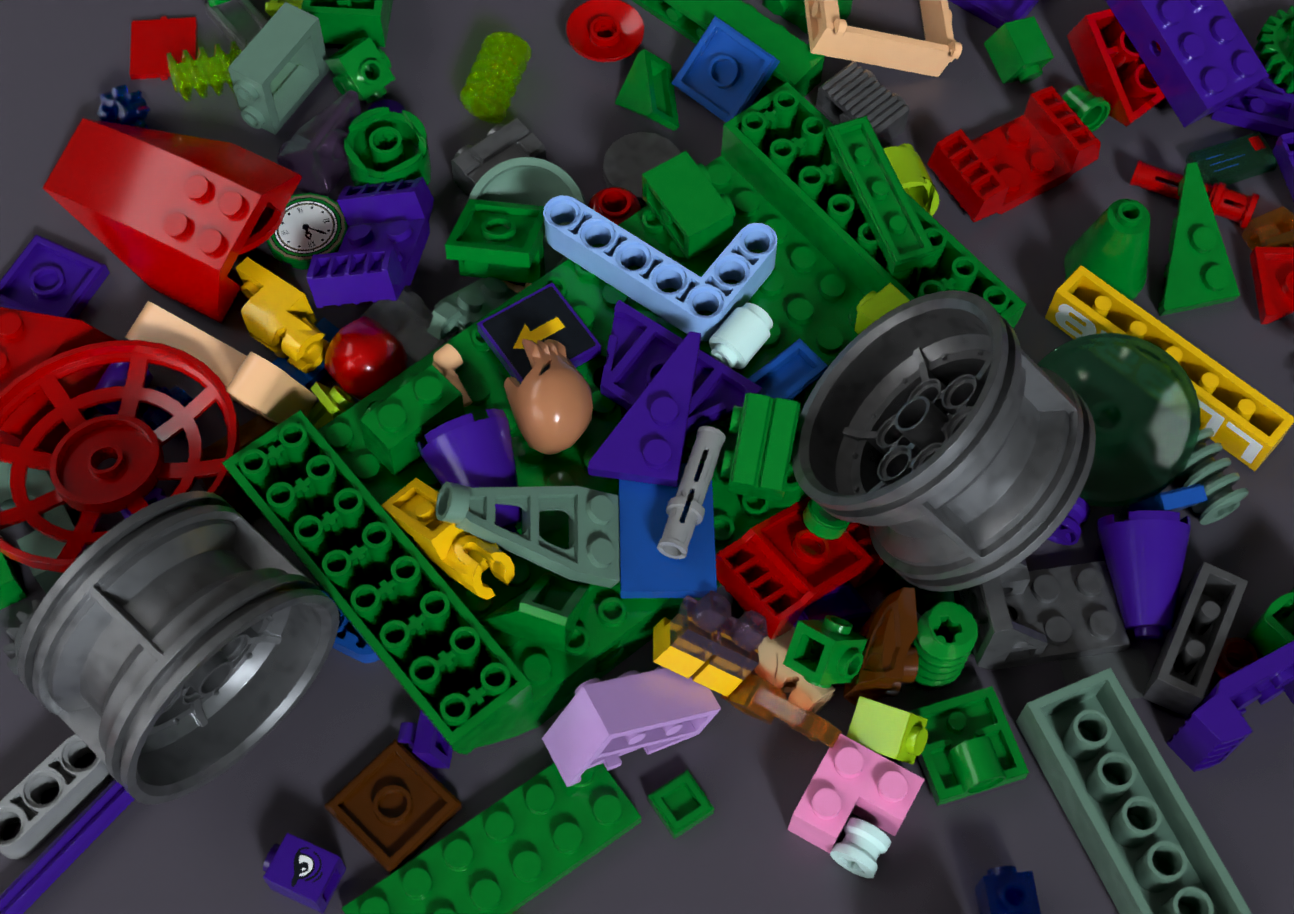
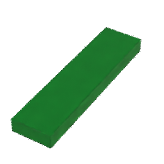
[825,116,936,274]

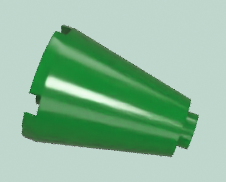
[1063,199,1150,301]

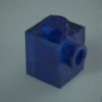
[975,866,1041,914]

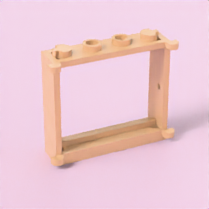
[804,0,962,77]

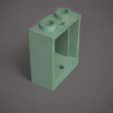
[228,2,330,135]

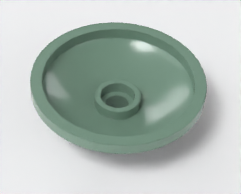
[467,157,587,284]

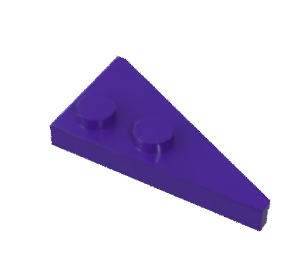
[588,332,701,487]

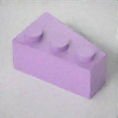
[542,666,721,787]

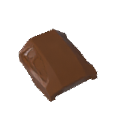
[843,587,919,705]

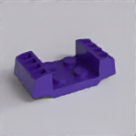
[306,177,434,308]
[1167,641,1294,772]

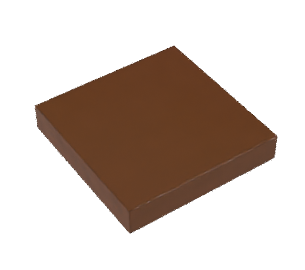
[324,739,462,875]

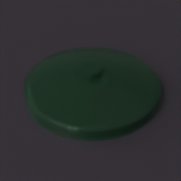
[1037,333,1200,507]

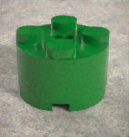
[344,107,431,186]

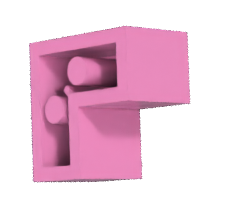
[788,732,925,854]

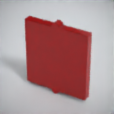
[130,16,198,81]

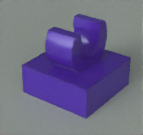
[397,709,453,769]

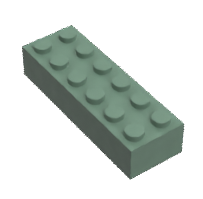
[1015,668,1252,914]

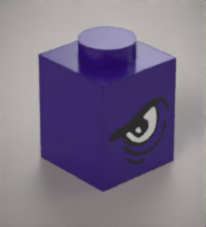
[263,832,346,914]

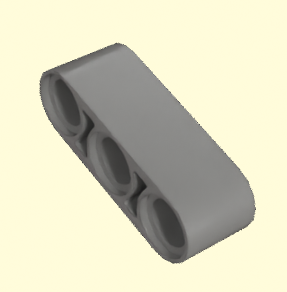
[0,734,112,860]

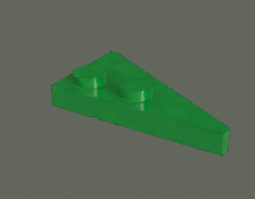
[1158,162,1240,316]

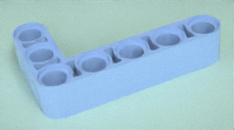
[543,195,777,341]

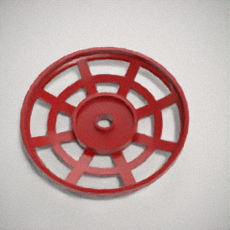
[0,340,240,573]

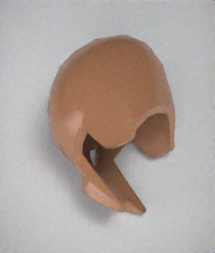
[504,339,593,455]

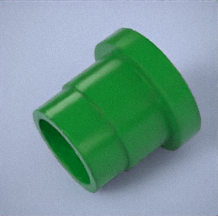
[1062,85,1110,132]

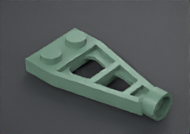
[436,482,621,588]

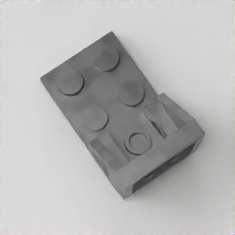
[958,559,1130,670]

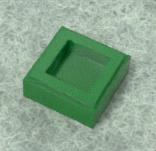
[647,770,715,839]

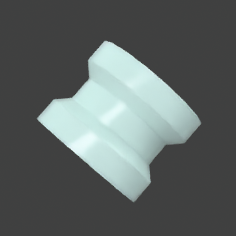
[830,818,891,878]

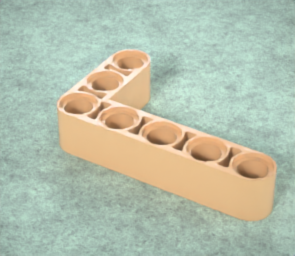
[125,301,318,425]

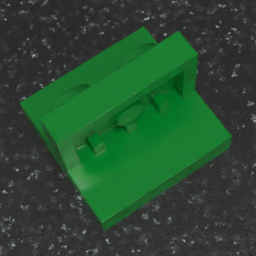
[445,199,545,283]

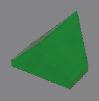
[478,570,590,652]

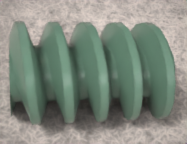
[1158,427,1249,525]

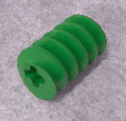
[912,601,978,688]

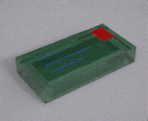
[1185,131,1278,186]

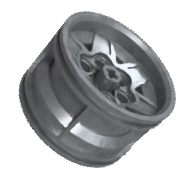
[791,290,1096,592]
[18,491,339,804]

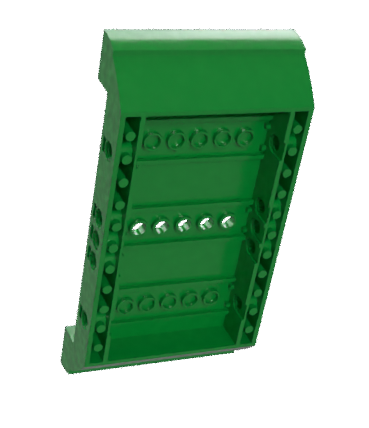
[222,82,1027,754]

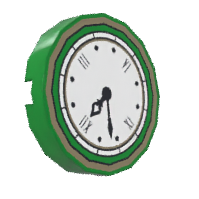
[266,193,348,270]

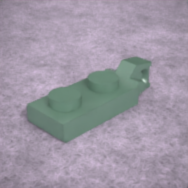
[427,277,518,340]

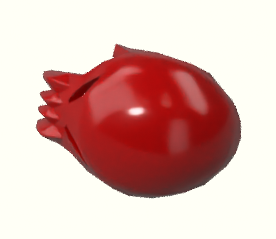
[324,316,408,400]

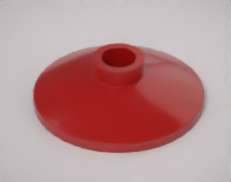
[566,0,644,62]

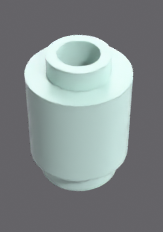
[709,303,773,369]

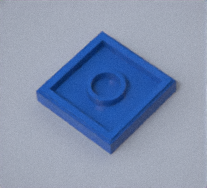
[671,16,780,122]

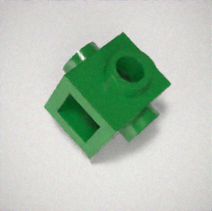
[325,37,395,103]
[783,615,868,688]

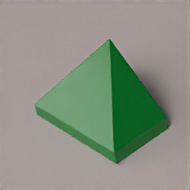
[614,49,680,131]

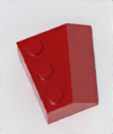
[1067,9,1166,127]
[0,307,116,454]

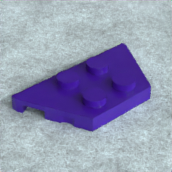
[600,300,762,435]

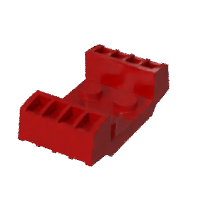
[927,86,1101,223]
[716,496,885,640]

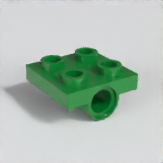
[908,686,1029,806]

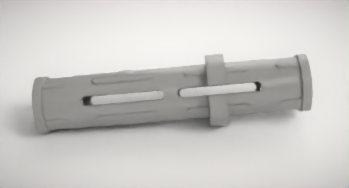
[657,426,726,559]

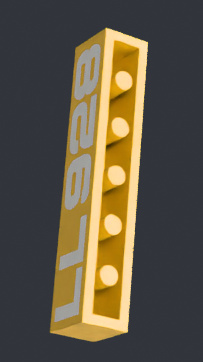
[1045,265,1294,471]

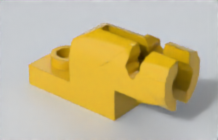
[235,257,330,374]
[381,478,515,600]

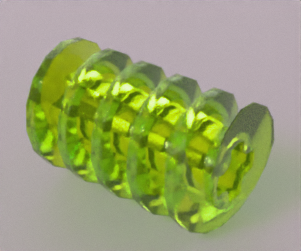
[460,32,532,123]
[166,39,248,102]

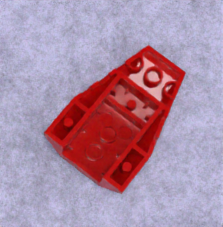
[43,118,302,323]

